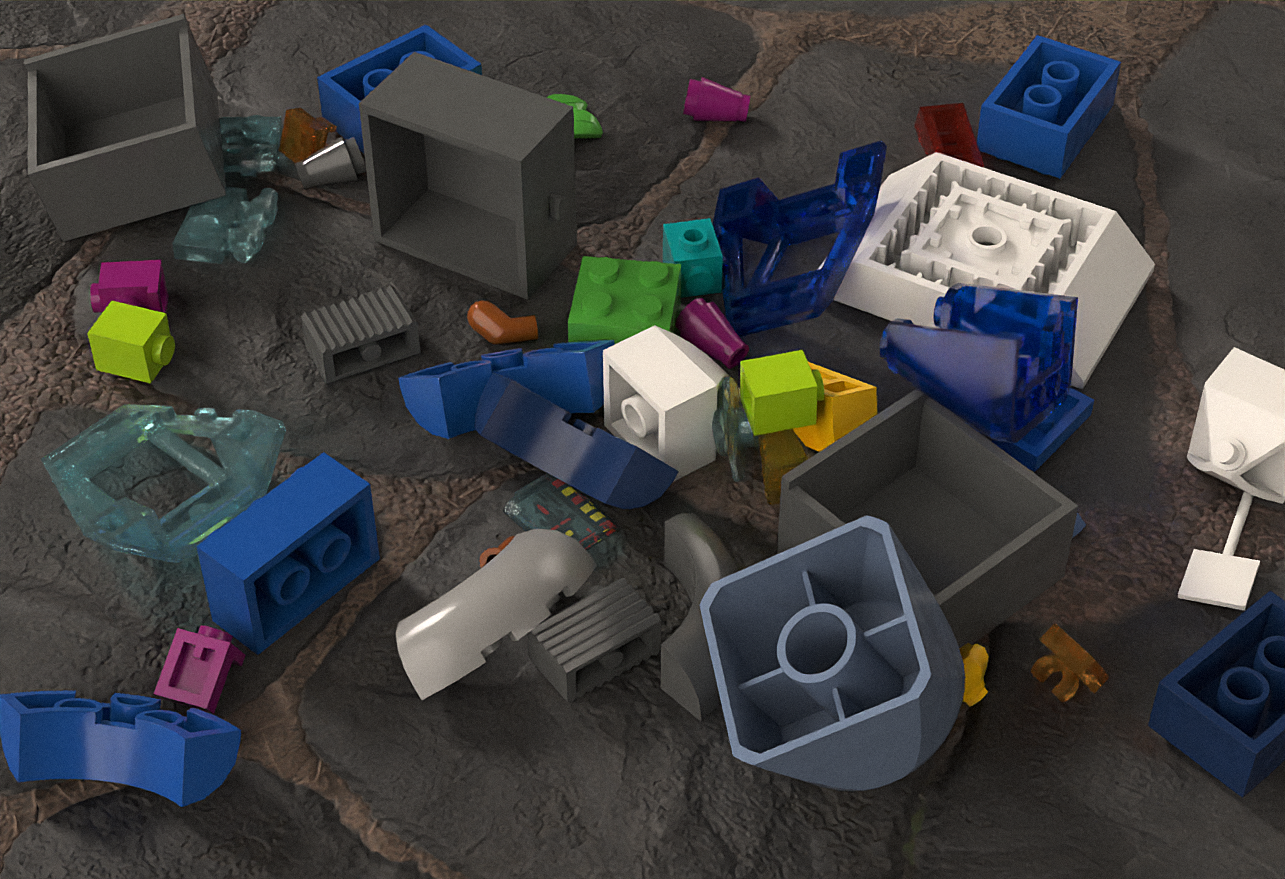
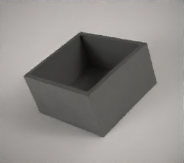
[359,52,577,300]

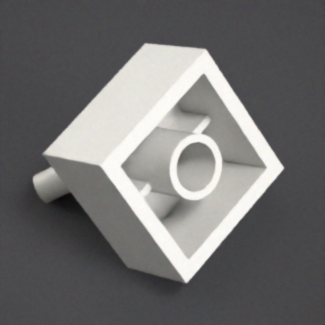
[603,325,741,482]
[1187,347,1285,504]

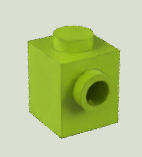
[87,300,175,384]
[740,350,824,436]

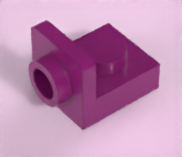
[154,625,246,714]

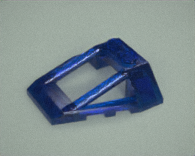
[712,140,887,337]

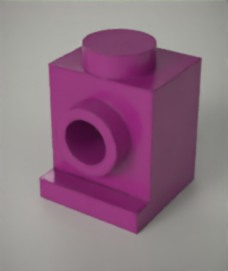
[90,260,169,314]

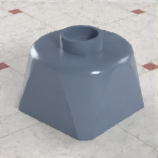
[699,515,965,792]

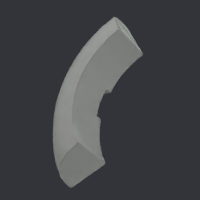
[396,529,597,700]

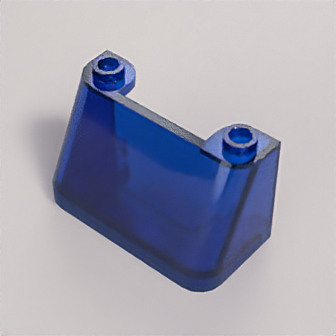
[880,283,1078,443]

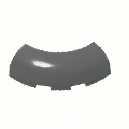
[661,513,741,721]

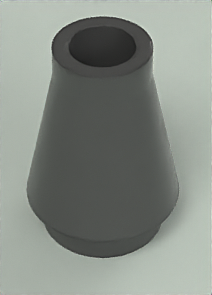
[294,137,366,189]

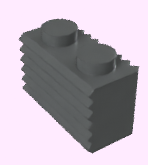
[301,285,421,384]
[527,578,661,703]

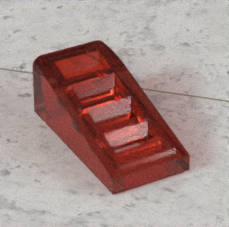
[914,103,985,168]

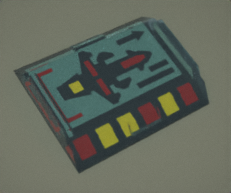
[503,474,622,551]

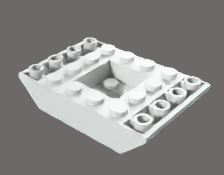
[807,152,1155,390]

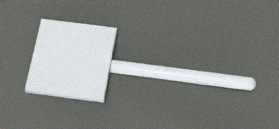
[1178,491,1260,611]

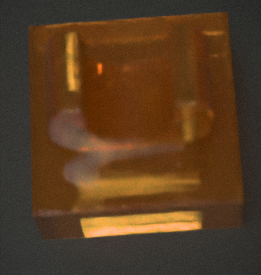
[279,108,337,163]
[1031,623,1110,702]

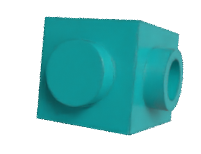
[663,218,723,298]

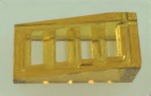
[759,429,808,505]

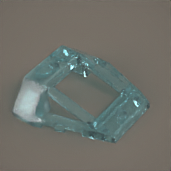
[41,404,286,563]

